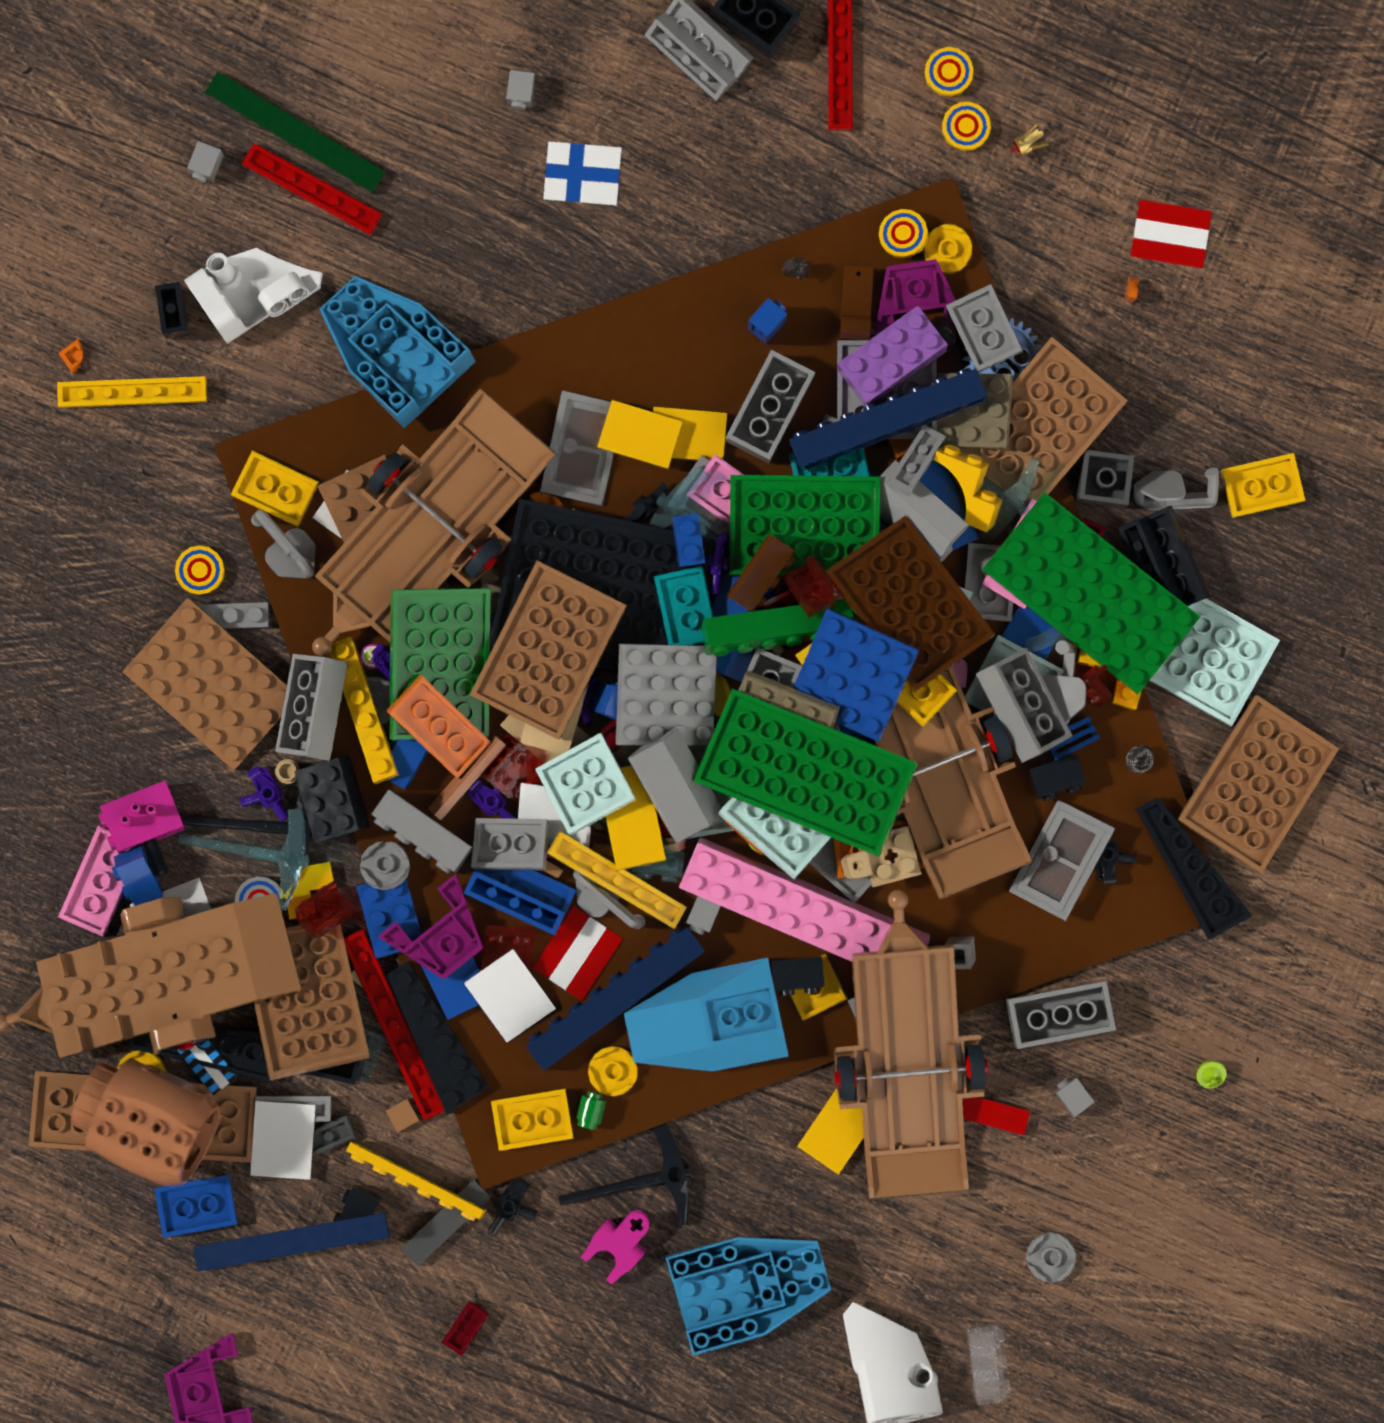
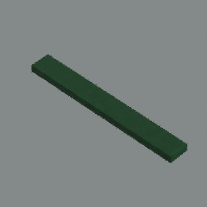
[205,71,385,194]

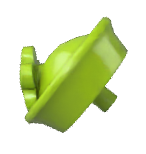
[1196,1060,1227,1089]

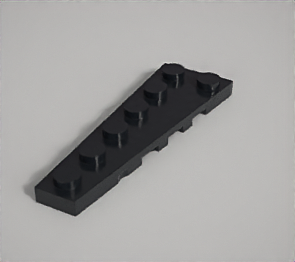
[1135,797,1252,940]
[387,961,489,1114]
[126,1029,273,1082]

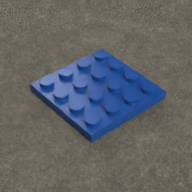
[793,608,920,742]

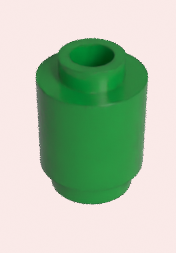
[576,1091,606,1130]

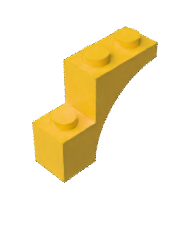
[933,445,1003,532]

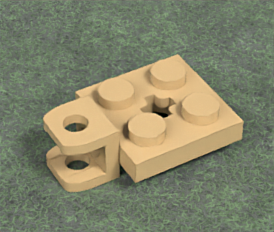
[841,826,921,887]

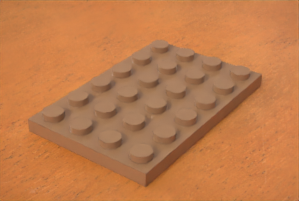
[959,337,1128,510]
[470,561,627,740]
[122,597,287,770]
[1177,695,1339,874]
[254,917,370,1080]

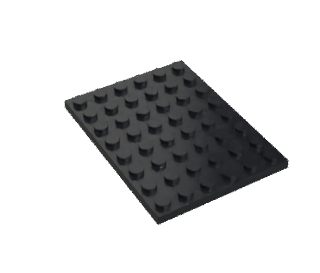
[490,499,715,672]

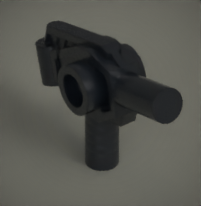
[623,482,670,522]
[1095,823,1137,885]
[488,1178,538,1235]

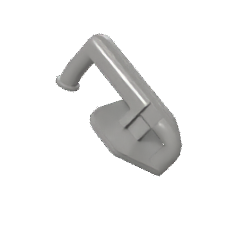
[1133,468,1219,511]
[251,509,315,579]
[1043,640,1087,724]
[573,871,645,929]

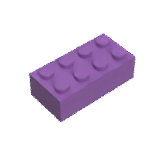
[837,306,948,407]

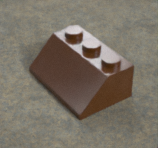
[727,533,795,612]

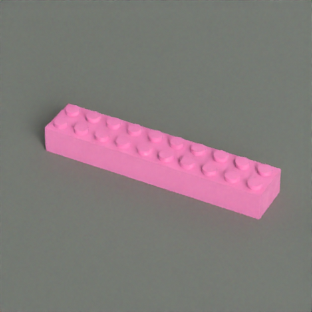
[679,837,930,961]

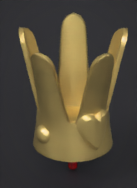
[1011,123,1049,157]

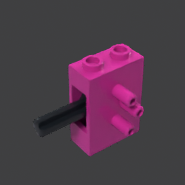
[98,781,185,877]

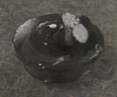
[781,257,812,280]
[933,321,957,351]
[1125,745,1154,773]

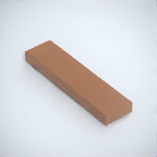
[427,734,506,820]

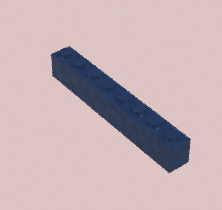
[789,368,988,471]
[526,927,705,1071]

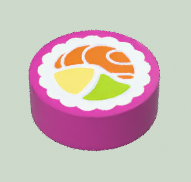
[360,644,378,669]

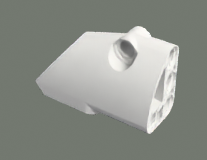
[184,248,323,344]
[843,1302,943,1423]

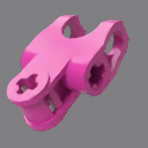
[581,1210,650,1285]

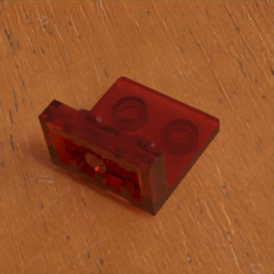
[480,734,545,806]
[481,925,535,973]

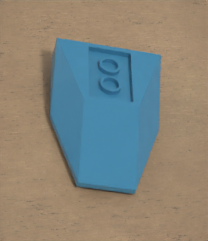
[319,276,476,428]
[624,958,788,1072]
[666,1237,831,1355]

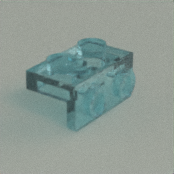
[632,850,685,883]

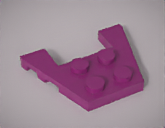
[875,259,957,336]
[379,875,483,979]
[164,1332,254,1423]

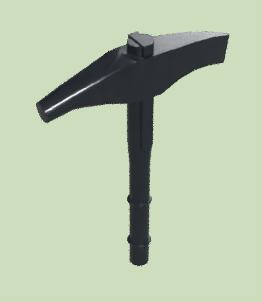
[183,783,313,880]
[559,1124,691,1226]

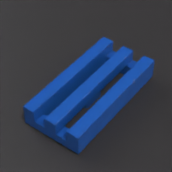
[1049,716,1100,761]

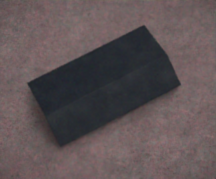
[1118,505,1210,606]

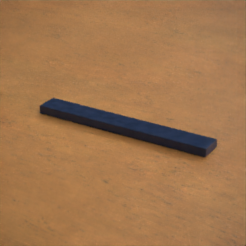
[193,1212,391,1272]

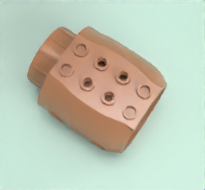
[71,1058,223,1186]

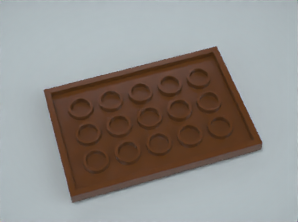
[825,516,995,693]

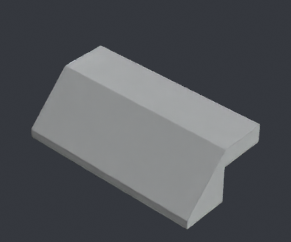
[644,0,754,101]
[880,460,969,562]
[628,728,722,843]

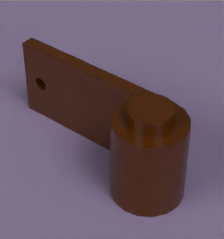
[840,266,876,340]

